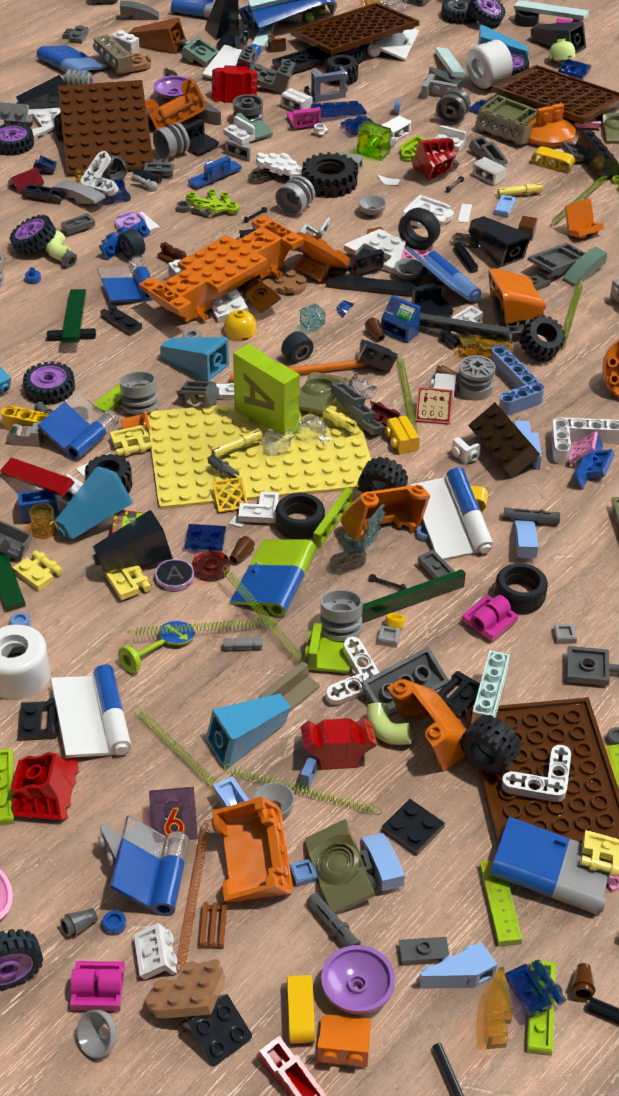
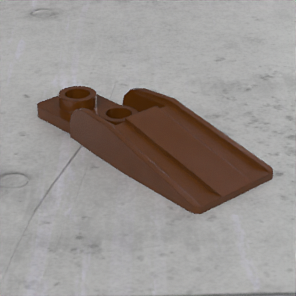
[239,278,281,313]

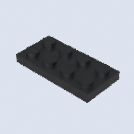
[272,47,331,73]

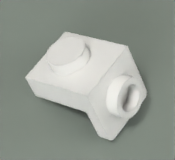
[452,437,480,464]

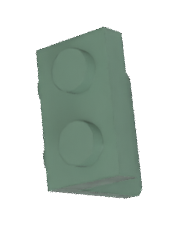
[236,113,273,142]

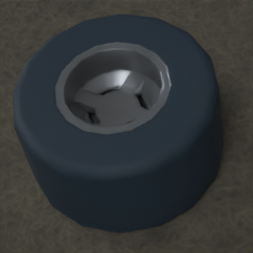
[118,228,146,260]
[281,331,314,364]

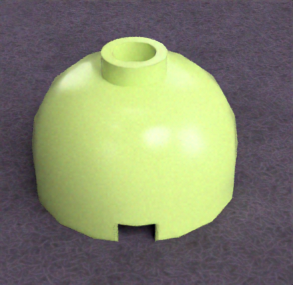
[549,39,576,61]

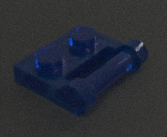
[98,179,131,203]

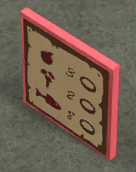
[416,387,453,424]

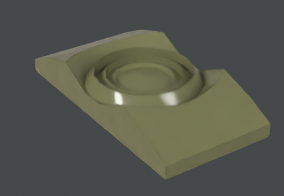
[480,95,537,124]
[600,112,619,144]
[298,372,348,414]
[305,818,376,915]

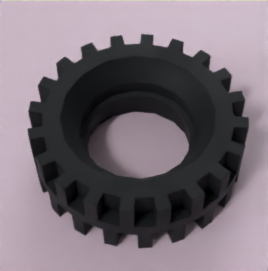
[302,152,358,198]

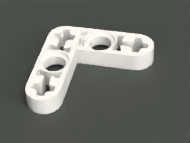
[81,151,118,196]
[325,637,379,706]
[502,745,571,802]

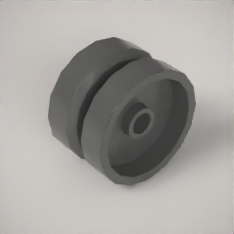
[436,88,471,125]
[233,94,263,122]

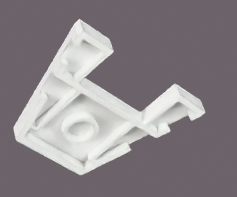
[28,108,60,141]
[343,229,406,275]

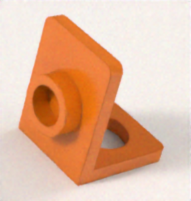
[120,411,150,431]

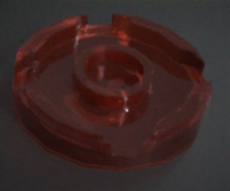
[192,550,230,582]

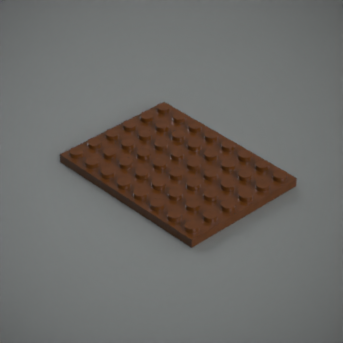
[291,2,419,56]
[491,65,619,124]
[58,80,153,176]
[464,697,619,847]

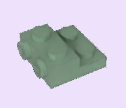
[182,37,219,66]

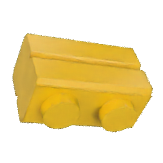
[385,415,420,455]

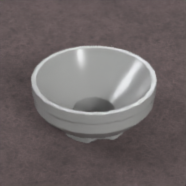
[359,195,386,217]
[394,258,423,282]
[254,782,295,818]
[77,1010,117,1058]

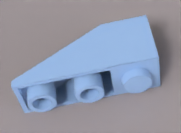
[418,942,498,989]

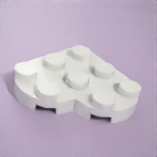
[255,153,302,179]
[403,195,454,229]

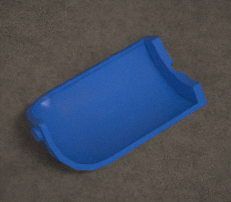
[239,0,337,34]

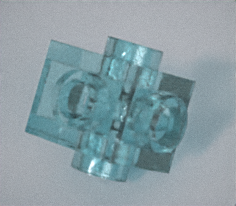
[300,303,326,331]

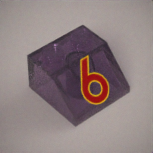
[149,787,198,843]

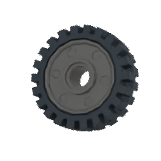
[441,0,476,24]

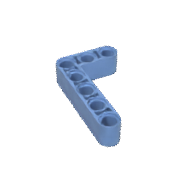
[491,345,544,416]

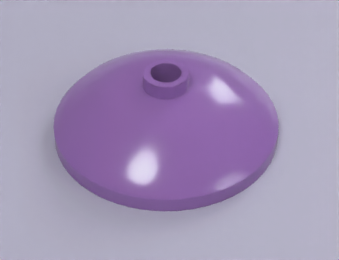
[154,76,189,100]
[321,945,395,1014]

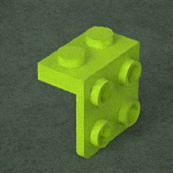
[305,623,353,673]

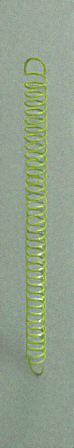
[550,176,608,226]
[560,279,583,352]
[397,354,418,434]
[223,565,307,664]
[127,618,279,636]
[134,708,218,790]
[224,764,382,814]

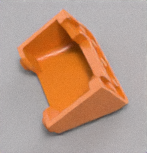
[145,78,206,129]
[488,268,546,324]
[340,484,431,542]
[387,679,466,772]
[211,796,293,903]

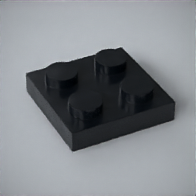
[382,799,445,856]

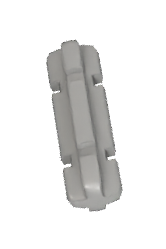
[223,637,263,650]

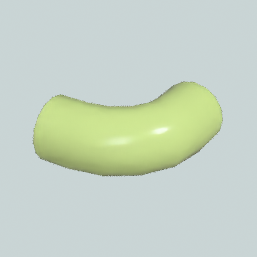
[45,231,71,261]
[367,703,412,745]

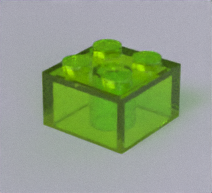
[357,120,391,161]

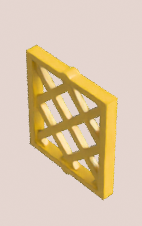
[212,477,248,513]

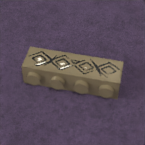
[93,34,133,72]
[475,110,532,146]

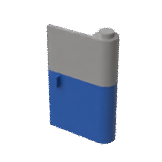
[171,0,240,18]
[489,817,611,915]

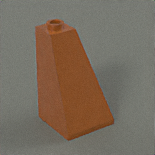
[128,17,186,54]

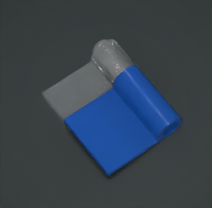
[97,256,152,302]
[37,390,119,460]
[110,816,189,916]

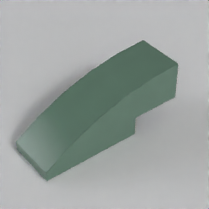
[562,246,607,287]

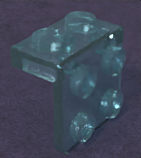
[342,504,386,552]

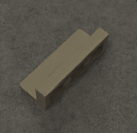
[259,661,320,712]

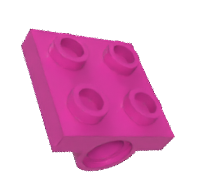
[461,595,518,641]
[70,961,125,1011]

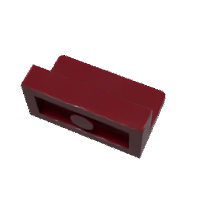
[8,167,44,193]

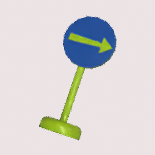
[118,621,195,673]

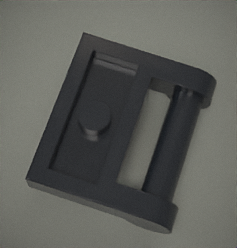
[437,671,480,717]
[18,698,58,741]

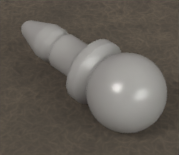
[133,175,158,192]

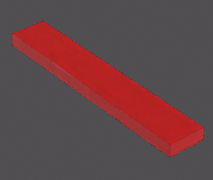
[0,457,75,496]

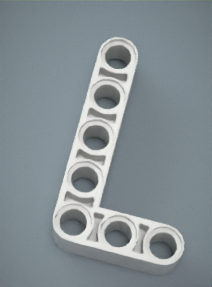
[551,417,619,465]

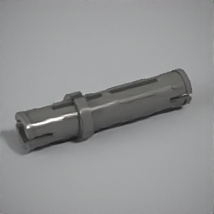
[503,507,561,524]
[306,892,361,947]

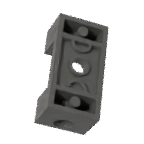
[236,45,295,94]

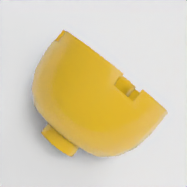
[224,310,257,341]

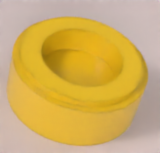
[385,613,406,628]

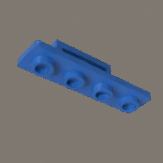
[188,156,242,188]
[99,220,150,259]
[574,432,615,489]

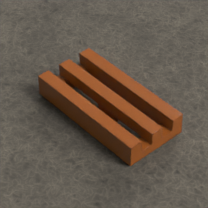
[200,902,227,949]

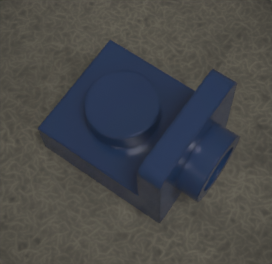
[33,155,57,174]

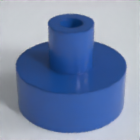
[25,267,41,284]

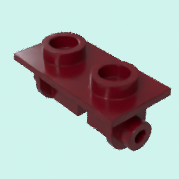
[370,400,400,426]

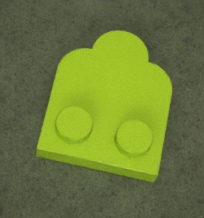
[400,135,427,162]

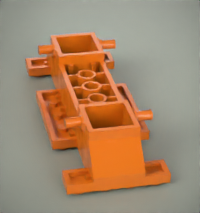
[139,215,305,322]

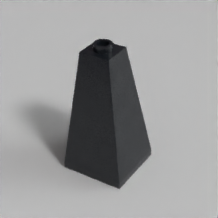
[205,0,239,40]
[531,22,586,54]
[16,75,67,109]
[468,216,531,268]
[92,510,173,571]

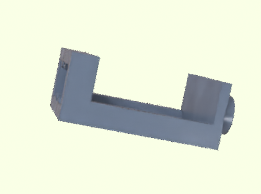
[311,66,348,102]

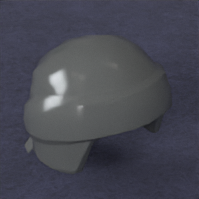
[104,155,128,186]

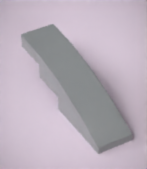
[52,181,106,204]

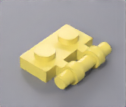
[110,425,153,456]
[12,550,63,591]
[104,566,151,600]
[580,830,619,877]

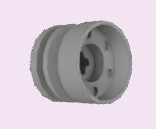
[153,122,190,159]
[275,176,315,216]
[457,355,496,401]
[119,371,159,415]
[320,590,363,641]

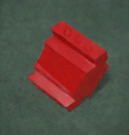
[211,65,258,103]
[411,138,457,180]
[300,717,377,770]
[10,752,79,820]

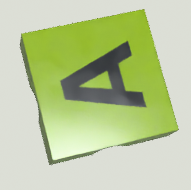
[233,344,300,440]

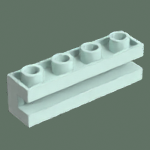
[471,650,510,724]

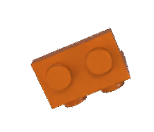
[565,199,604,239]
[317,1014,371,1067]

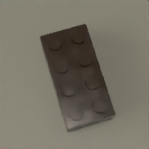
[468,402,541,478]

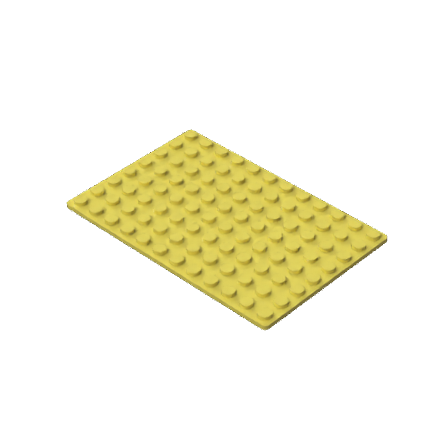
[147,397,371,509]

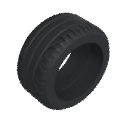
[398,207,440,250]
[275,493,325,540]
[495,563,548,613]

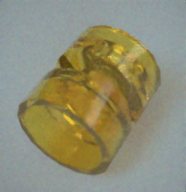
[29,503,56,539]

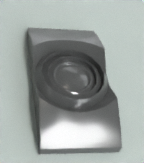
[527,243,585,275]

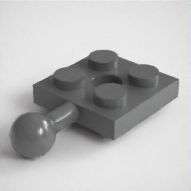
[567,646,619,686]

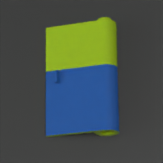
[230,539,317,617]

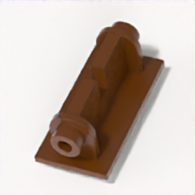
[157,242,187,262]

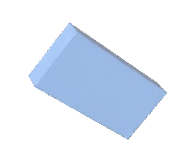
[494,195,516,218]

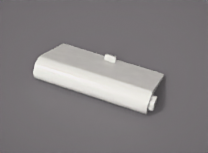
[367,29,419,61]

